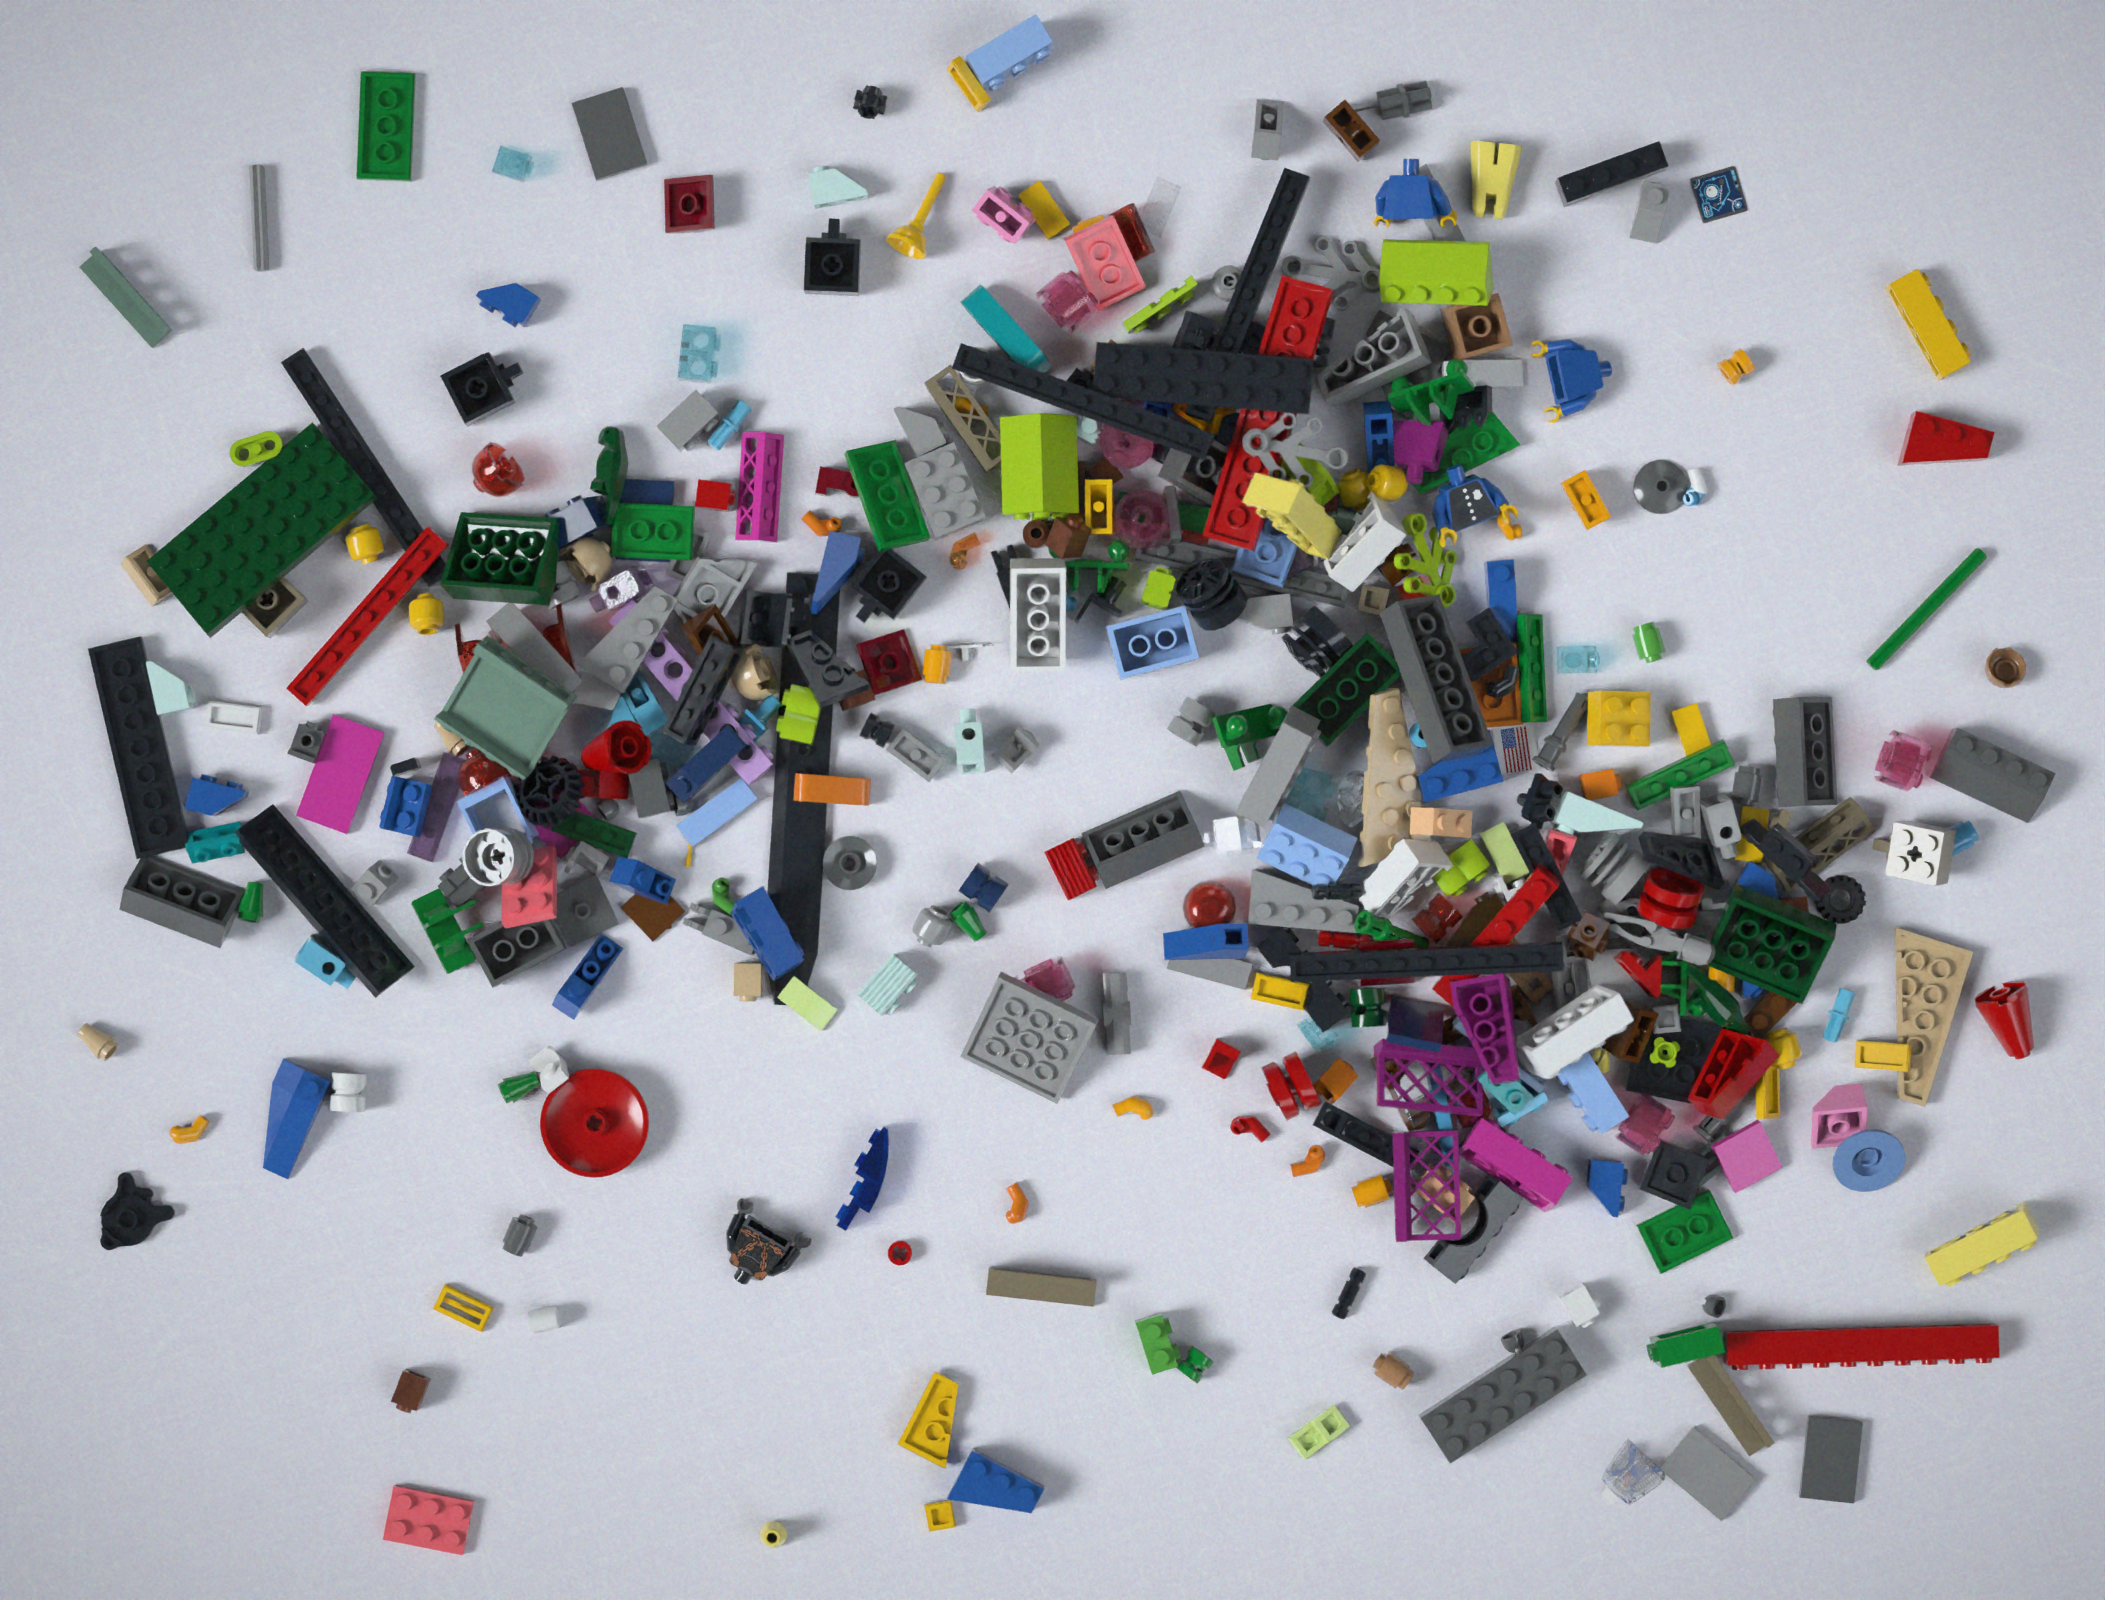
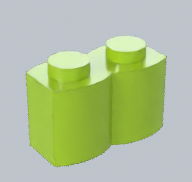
[776,684,821,745]
[1432,839,1490,898]

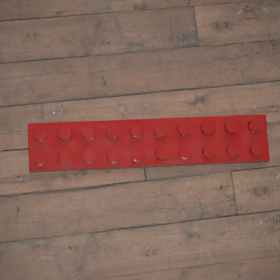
[1202,275,1335,551]

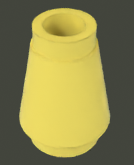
[760,1521,787,1548]

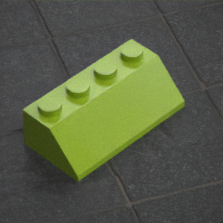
[1379,239,1494,306]

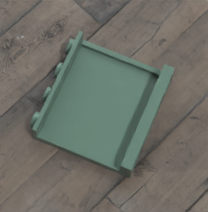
[434,635,577,780]

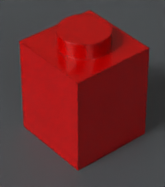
[695,479,736,512]

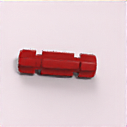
[1318,930,1371,950]

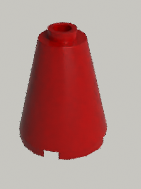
[581,720,652,774]
[1974,981,2034,1059]

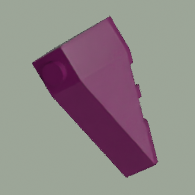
[1450,973,1520,1085]

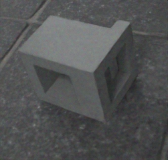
[287,721,326,764]

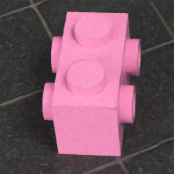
[972,186,1036,244]

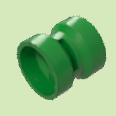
[1176,1346,1214,1384]

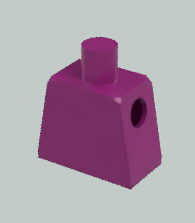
[1393,420,1448,484]

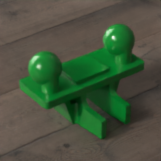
[1388,359,1474,426]
[1048,540,1129,594]
[1212,704,1288,771]
[411,889,483,974]
[1661,934,1709,1016]

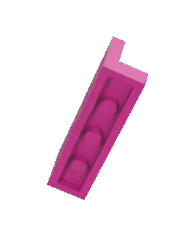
[735,432,784,543]

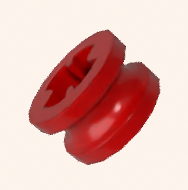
[888,1241,912,1266]

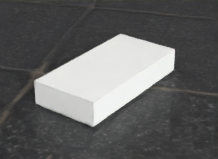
[204,701,262,735]

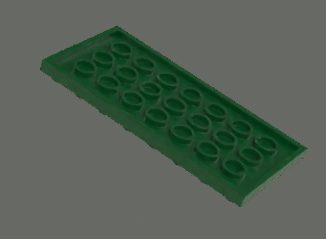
[146,422,377,638]

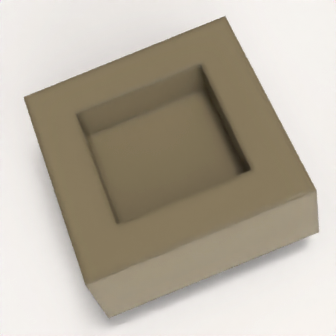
[1357,584,1390,616]
[1768,809,1792,830]

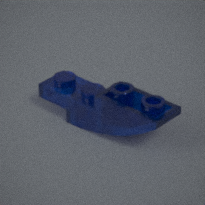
[835,1126,890,1231]

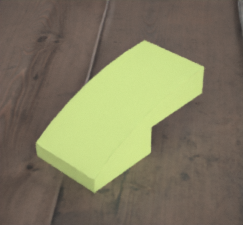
[1480,822,1530,885]
[777,976,838,1031]
[1287,1405,1350,1460]

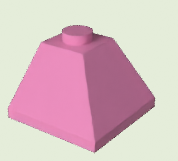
[1811,1083,1867,1149]

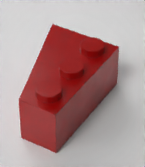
[1897,411,1995,466]
[1688,1029,1780,1120]

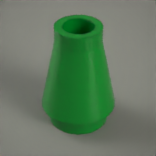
[237,882,264,923]
[949,901,987,942]
[498,1071,540,1104]

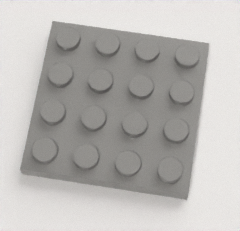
[960,972,1099,1104]

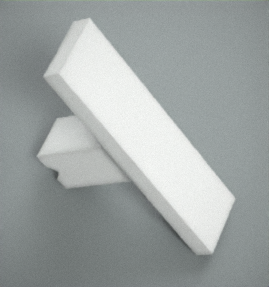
[947,644,982,662]

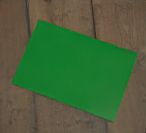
[611,503,695,561]
[1636,1189,1733,1274]

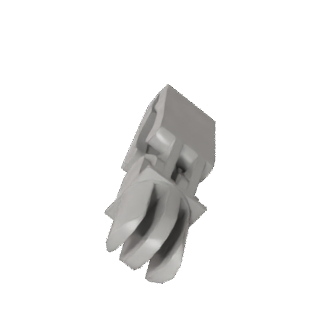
[1602,912,1715,965]

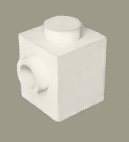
[1558,1284,1601,1328]

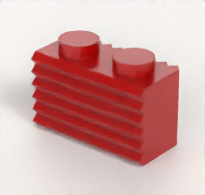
[1044,838,1099,901]

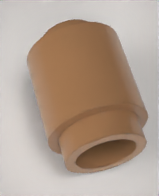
[1372,1352,1414,1390]

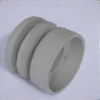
[462,827,534,886]
[1579,833,1651,905]

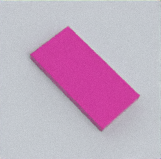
[296,714,385,834]

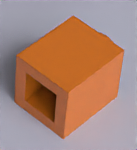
[1579,768,1622,801]
[1313,1058,1359,1104]

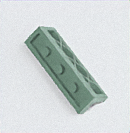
[79,247,172,348]

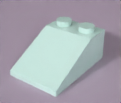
[1551,792,1643,835]

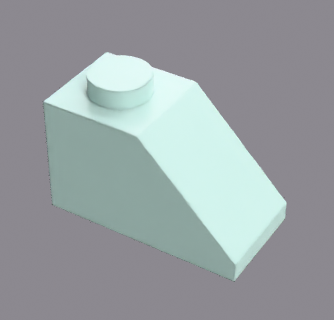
[808,166,868,209]
[146,661,196,716]

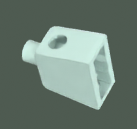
[954,709,985,775]

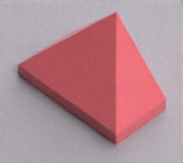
[1544,829,1577,876]

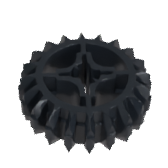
[514,755,586,829]

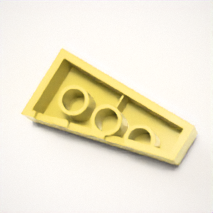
[1242,473,1342,560]
[1925,1201,2040,1287]

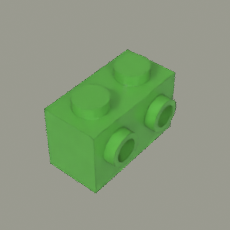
[1135,1312,1181,1375]

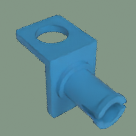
[732,695,783,750]

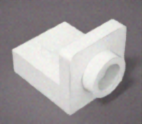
[1493,876,1526,903]
[530,1046,569,1094]

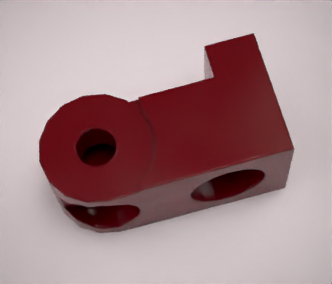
[815,466,859,498]

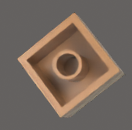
[1440,293,1513,360]

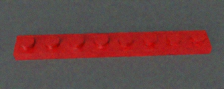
[286,526,449,706]

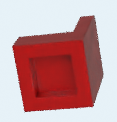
[1201,1039,1241,1079]

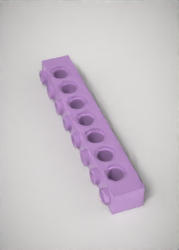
[608,599,774,786]

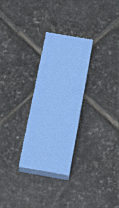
[676,777,758,847]

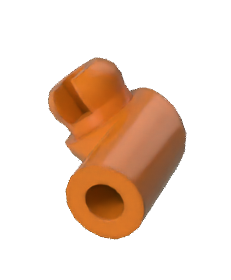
[801,510,842,537]
[1290,1145,1325,1177]
[1006,1182,1029,1224]

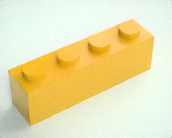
[1885,268,1971,381]

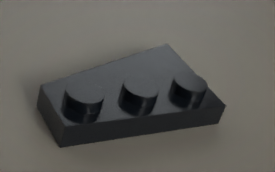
[1638,831,1724,890]

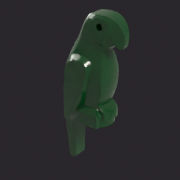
[590,426,628,525]
[1685,964,1749,1035]

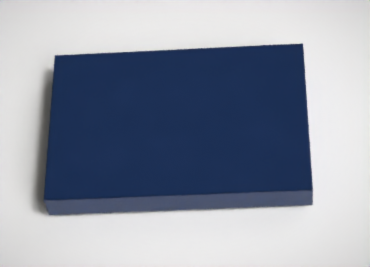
[615,479,675,563]
[1386,995,1444,1053]

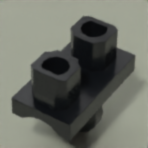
[1517,773,1563,829]

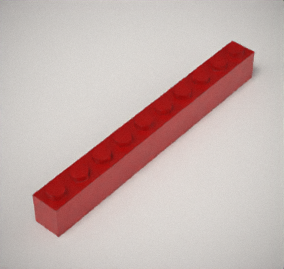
[1724,1323,2000,1370]

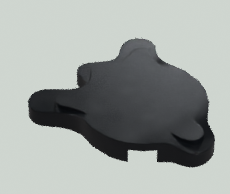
[100,1172,175,1250]

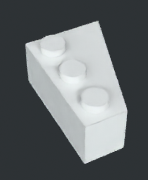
[1324,491,1406,592]

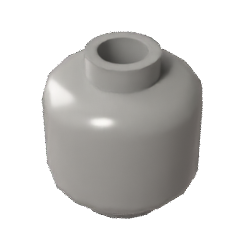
[1212,265,1242,302]
[913,905,952,947]

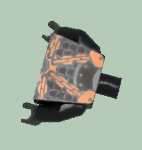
[726,1198,811,1285]

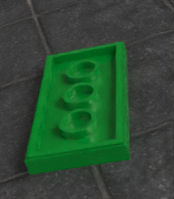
[356,71,416,182]
[844,440,931,552]

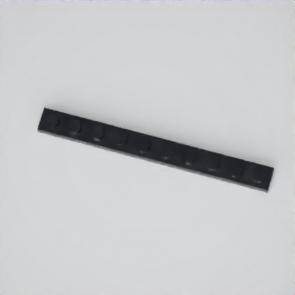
[1185,168,1310,424]
[952,343,1215,461]
[281,348,446,588]
[1289,942,1564,982]

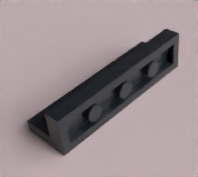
[662,635,744,746]
[1509,822,1582,931]

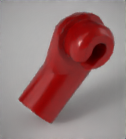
[1230,1116,1271,1143]

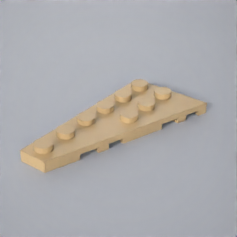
[1358,688,1431,867]
[1894,927,1973,1107]

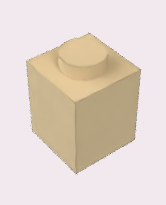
[734,963,763,1002]

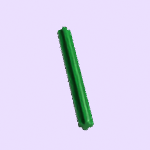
[1867,548,1987,670]

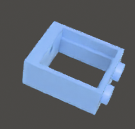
[457,777,539,857]

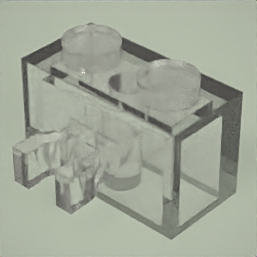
[1202,816,1262,856]

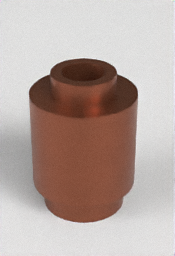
[1023,520,1050,549]

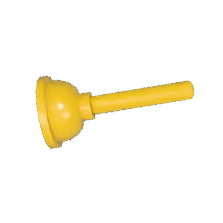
[886,173,946,260]

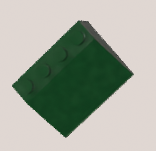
[440,512,559,606]
[1707,883,1837,1004]

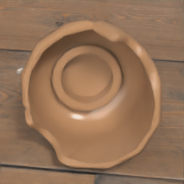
[1985,647,2026,688]

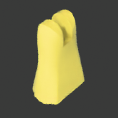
[1470,141,1522,220]

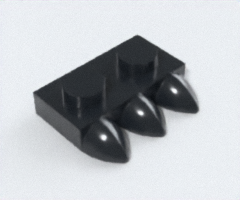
[1439,385,1492,432]

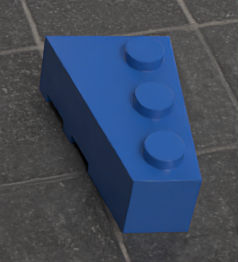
[1417,729,1504,803]
[731,886,804,981]
[947,1448,1044,1513]

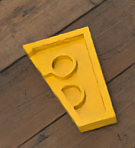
[898,1371,959,1469]

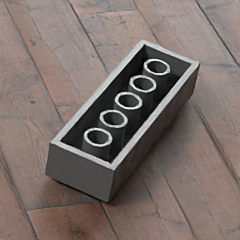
[1380,595,1493,764]
[1419,1327,1587,1464]

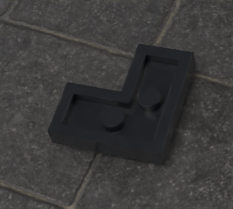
[1462,608,1518,682]

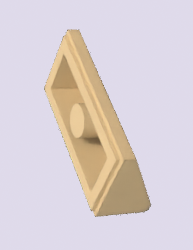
[121,544,172,606]

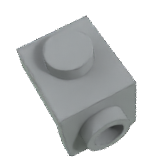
[992,726,1039,774]
[564,841,609,876]
[351,860,399,908]

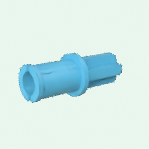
[708,399,752,450]
[1823,988,1856,1043]

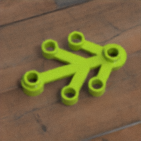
[1394,513,1457,608]

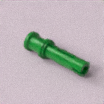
[1355,910,1430,948]

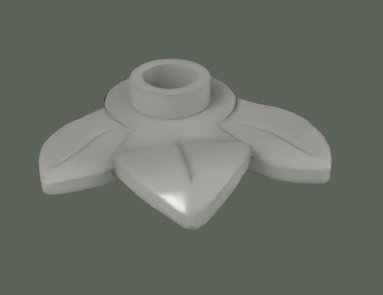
[1598,898,1644,948]

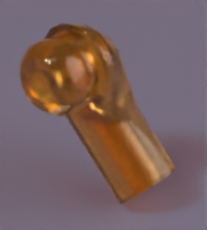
[949,532,980,570]

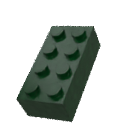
[1289,632,1401,747]

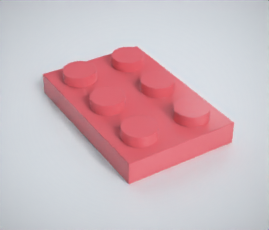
[1064,215,1146,311]
[501,845,557,929]
[383,1485,474,1555]

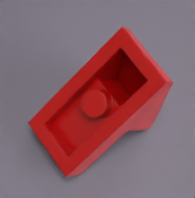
[578,770,629,800]
[1613,951,1662,998]

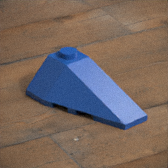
[263,1058,331,1179]

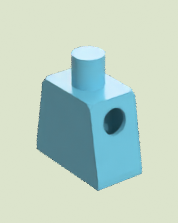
[295,935,356,989]

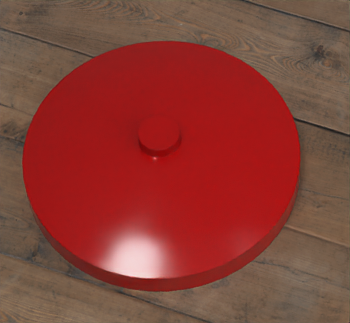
[540,1069,649,1178]

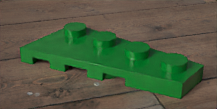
[1404,412,1520,495]

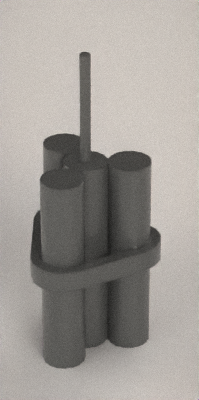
[1355,81,1433,120]

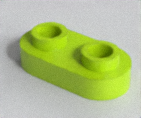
[230,431,284,467]

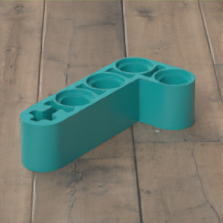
[960,284,1052,373]

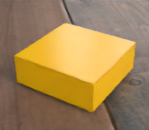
[925,1500,956,1532]

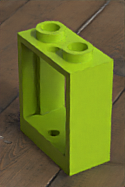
[1281,433,1339,506]

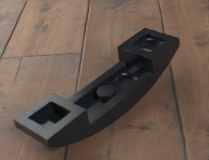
[1312,1101,1420,1167]

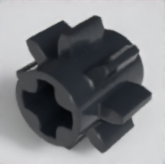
[853,85,887,119]

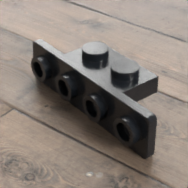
[1740,819,1833,902]

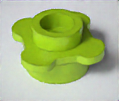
[1650,1037,1680,1068]

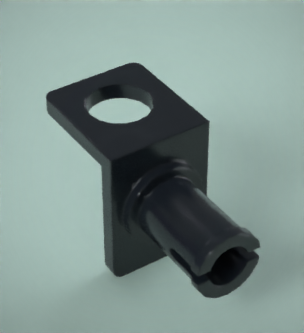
[1074,576,1127,624]

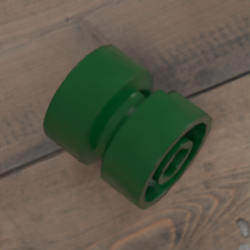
[1350,988,1387,1027]

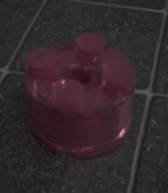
[1036,270,1099,334]
[1100,425,1157,468]
[1114,489,1169,549]
[1875,730,1932,792]
[1014,956,1076,1001]
[1615,1092,1675,1155]

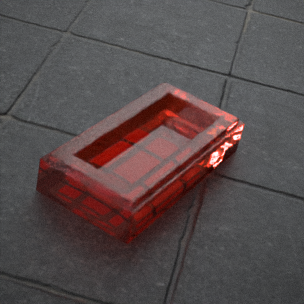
[1109,203,1156,263]

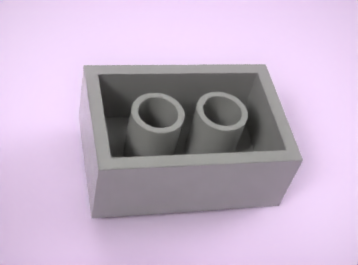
[904,442,986,540]

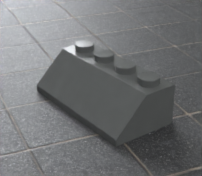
[1773,697,1837,807]
[1929,728,2056,823]
[1081,791,1205,889]
[119,856,245,948]

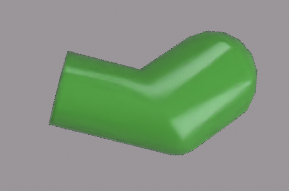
[712,877,735,916]

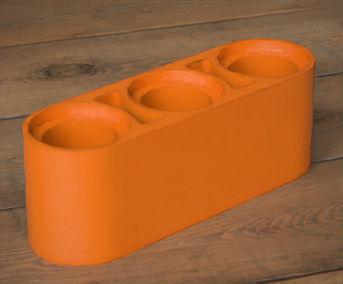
[793,773,871,806]

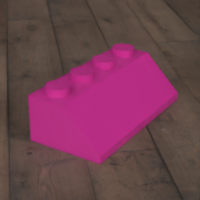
[1459,1118,1573,1212]

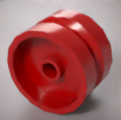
[1637,867,1704,929]
[1261,1051,1321,1121]

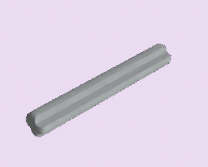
[249,164,269,272]

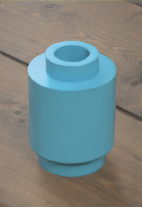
[1408,722,1427,748]

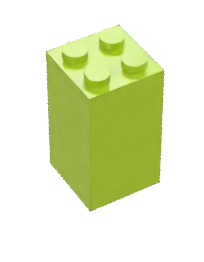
[1000,413,1079,521]

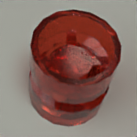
[1411,893,1463,944]

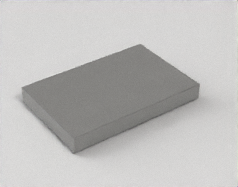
[1659,1427,1756,1521]

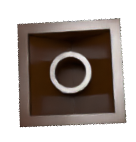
[680,604,742,657]

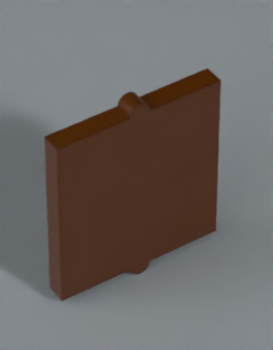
[620,894,685,942]

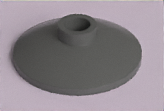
[1633,460,1687,514]
[823,836,877,890]

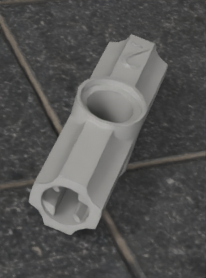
[1103,973,1131,1055]

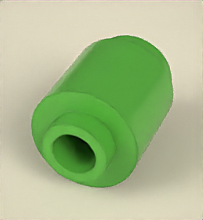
[1632,622,1666,663]

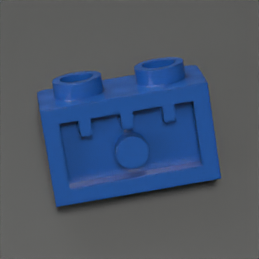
[379,776,433,838]

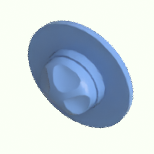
[1832,1129,1905,1192]

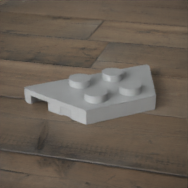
[674,557,757,624]

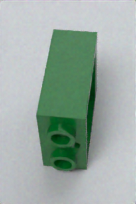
[1646,1322,1725,1368]

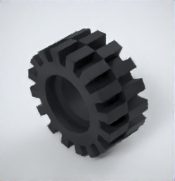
[1815,875,1866,924]

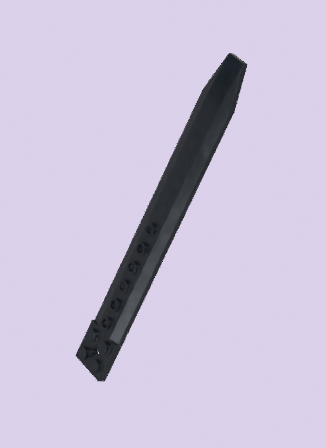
[767,572,840,1005]

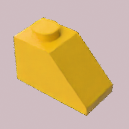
[1085,479,1115,535]

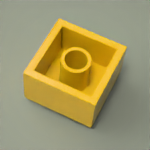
[1587,691,1651,747]

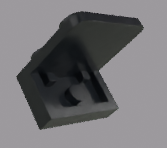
[737,590,795,648]

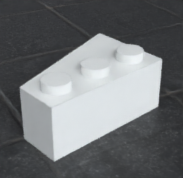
[1358,839,1454,919]

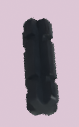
[1311,883,1363,900]
[1332,1267,1366,1320]

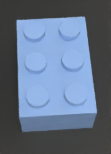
[966,14,1053,92]
[1106,606,1199,680]
[1256,803,1357,886]
[1555,1051,1629,1134]

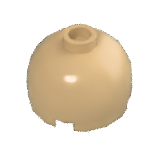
[560,536,612,591]
[728,644,778,700]

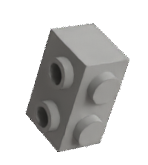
[657,390,720,452]

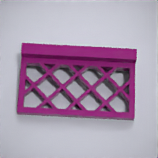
[1374,1038,1483,1116]
[1392,1130,1461,1242]

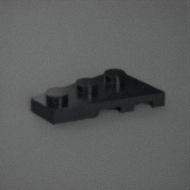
[786,630,869,708]

